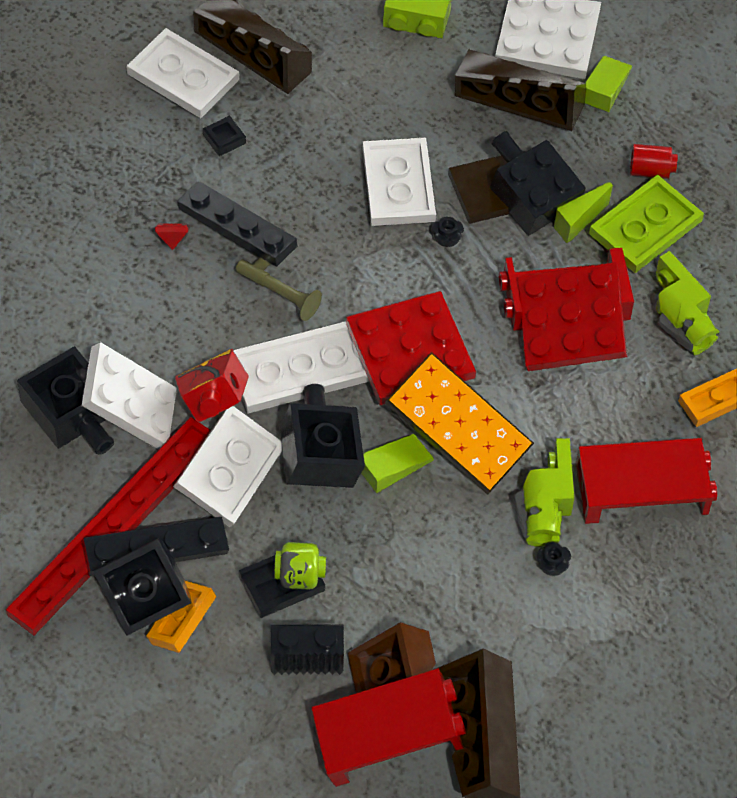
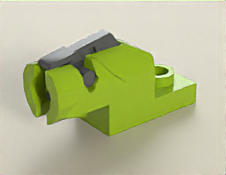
[655,251,719,355]
[514,438,574,547]

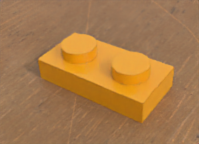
[678,368,737,427]
[146,580,216,653]

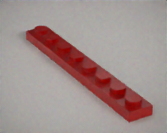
[6,417,211,636]

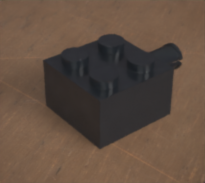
[490,131,586,236]
[17,346,114,455]
[280,384,365,488]

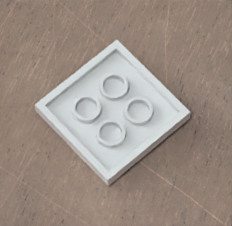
[495,0,601,79]

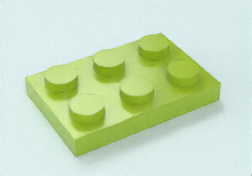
[589,175,704,273]

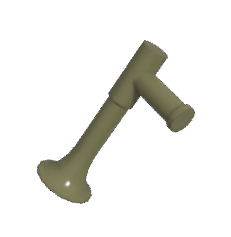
[236,257,322,321]

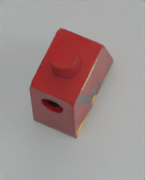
[175,349,249,422]

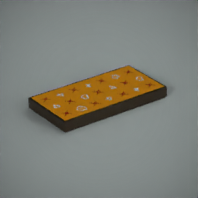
[385,352,534,495]

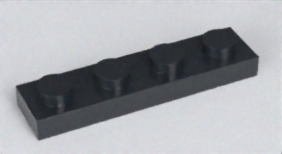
[177,181,298,267]
[82,517,229,576]

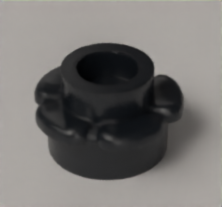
[432,216,464,247]
[536,542,571,576]

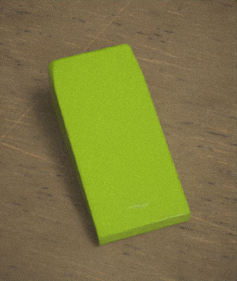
[585,56,632,112]
[554,182,613,243]
[361,434,434,493]

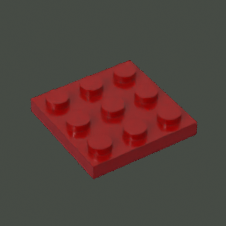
[518,262,628,371]
[346,291,476,406]

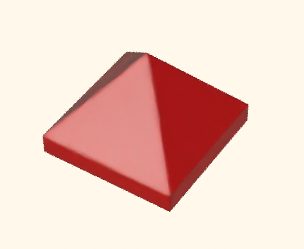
[155,223,190,250]

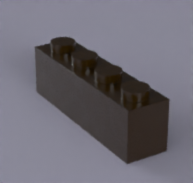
[193,0,312,94]
[455,49,586,131]
[436,648,520,798]

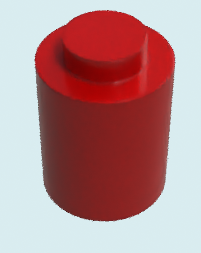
[630,144,678,179]

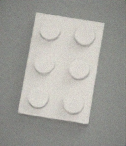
[127,28,240,118]
[362,138,436,226]
[82,342,177,450]
[173,406,282,527]

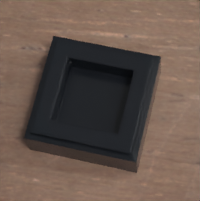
[203,115,246,156]

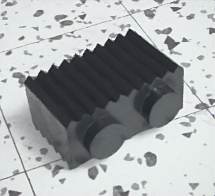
[271,624,344,675]

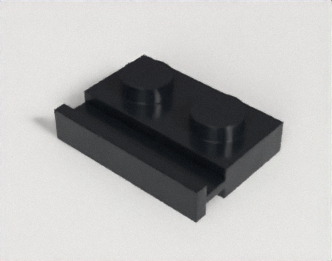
[239,555,325,618]

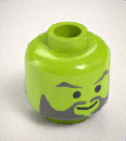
[275,542,326,590]

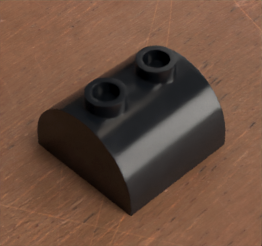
[93,538,192,636]

